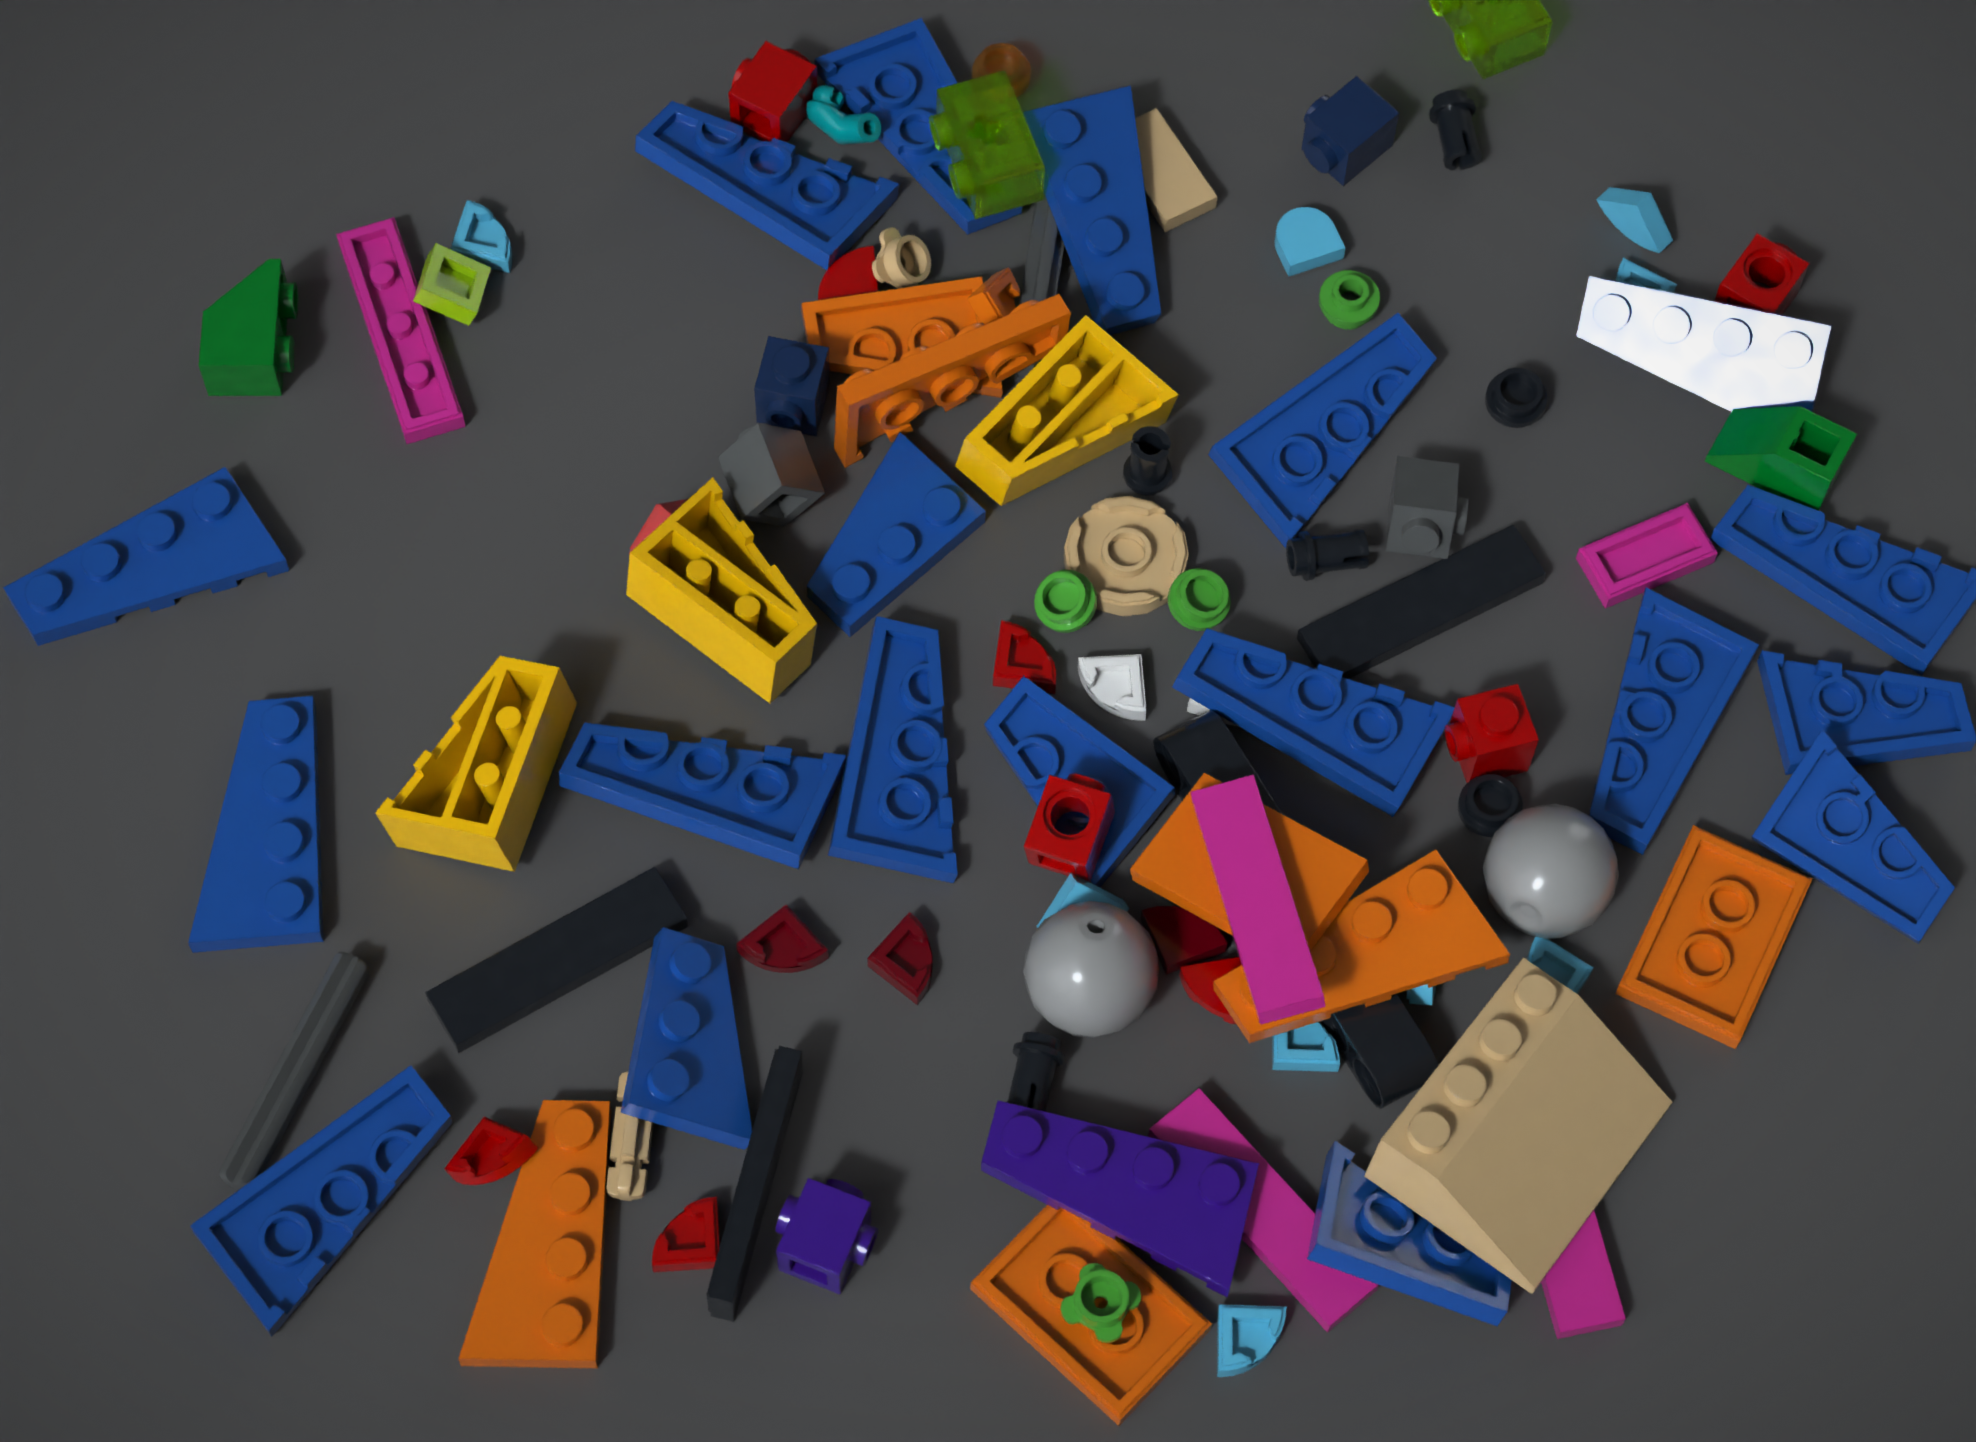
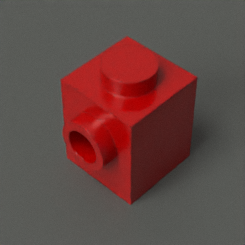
[728,41,818,142]
[1445,684,1539,783]

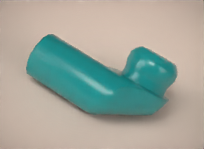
[806,85,882,145]

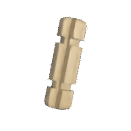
[606,1072,654,1201]

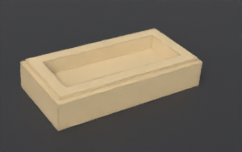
[1135,108,1218,232]

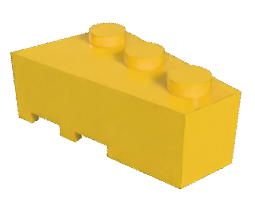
[955,315,1179,506]
[626,477,817,704]
[375,656,577,872]

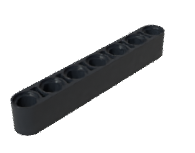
[1153,710,1438,1109]

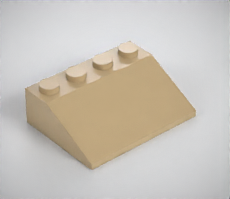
[1364,957,1672,1294]

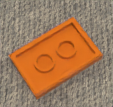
[1130,773,1369,951]
[1615,825,1812,1049]
[970,1205,1212,1426]

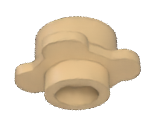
[872,228,931,289]

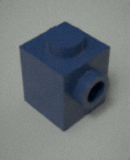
[1301,76,1399,186]
[754,336,830,436]

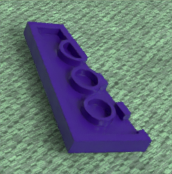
[981,1100,1259,1298]

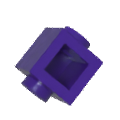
[775,1178,878,1295]

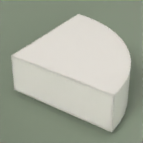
[1078,654,1147,721]

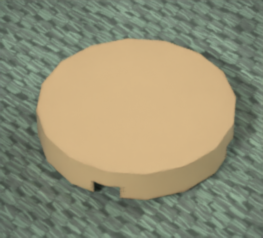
[1063,496,1189,616]

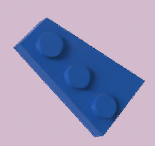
[807,432,986,637]
[1757,650,1976,775]
[984,676,1175,888]
[1752,729,1955,944]
[620,927,752,1150]
[1307,1141,1512,1327]

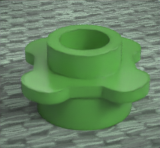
[1061,1263,1141,1343]

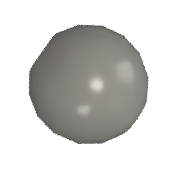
[1482,804,1619,939]
[1023,901,1159,1038]

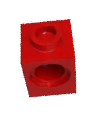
[1715,233,1810,314]
[1024,774,1115,882]

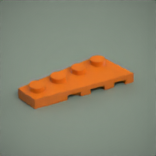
[834,294,1071,468]
[1214,849,1510,1043]
[458,1100,612,1368]

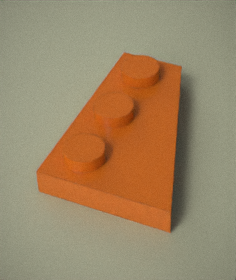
[801,276,1003,398]

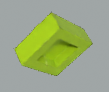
[413,243,491,326]

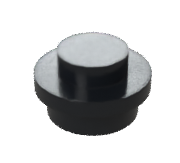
[1485,368,1547,428]
[1458,774,1523,837]

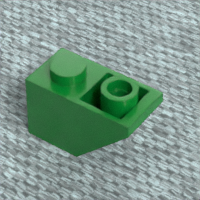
[198,259,299,396]
[1704,406,1857,511]

